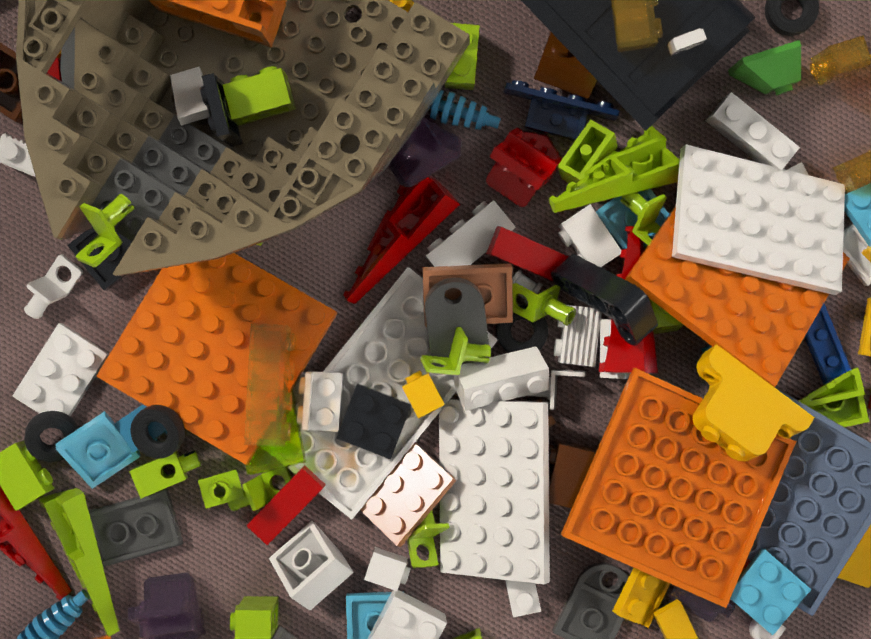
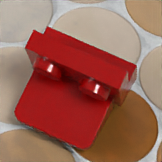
[486,127,563,207]

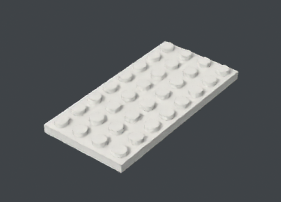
[262,267,498,520]

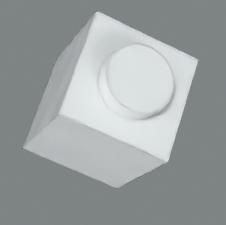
[364,547,411,591]

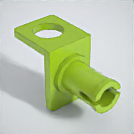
[620,192,667,245]
[76,194,134,267]
[512,283,576,326]
[421,327,491,375]
[227,465,292,511]
[198,470,244,509]
[407,511,450,568]

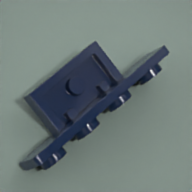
[503,80,620,141]

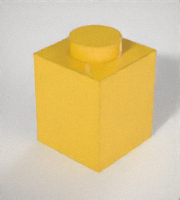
[402,370,445,419]

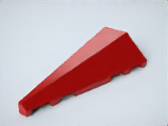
[343,162,460,304]
[599,226,658,373]
[0,486,72,600]

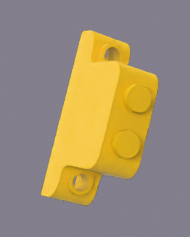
[693,344,815,461]

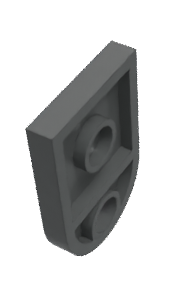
[425,278,490,366]
[552,562,628,639]

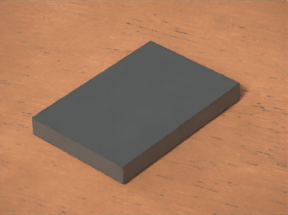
[89,488,183,567]

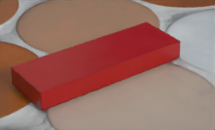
[486,226,569,282]
[246,465,326,545]

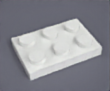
[12,323,110,416]

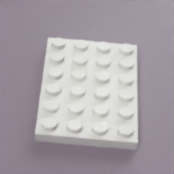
[672,144,845,295]
[439,399,550,585]

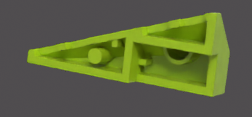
[549,126,680,213]
[798,367,870,427]
[38,488,120,637]

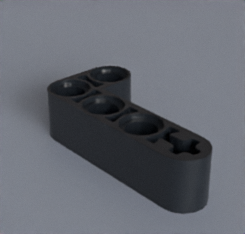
[550,254,658,346]

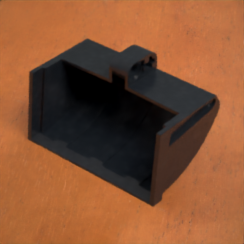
[521,0,756,131]

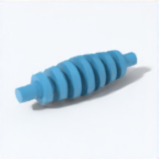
[430,90,501,130]
[17,589,90,639]

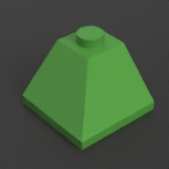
[728,40,801,96]

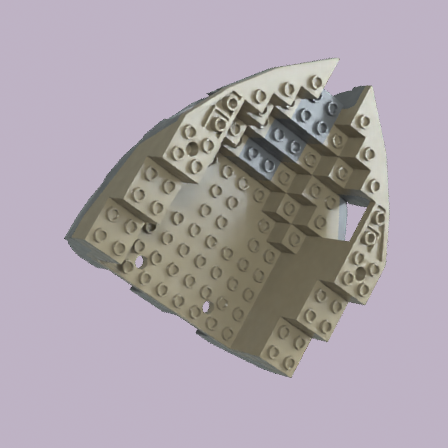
[16,0,470,276]

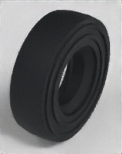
[765,0,819,36]
[496,305,548,353]
[130,405,185,459]
[24,411,79,462]

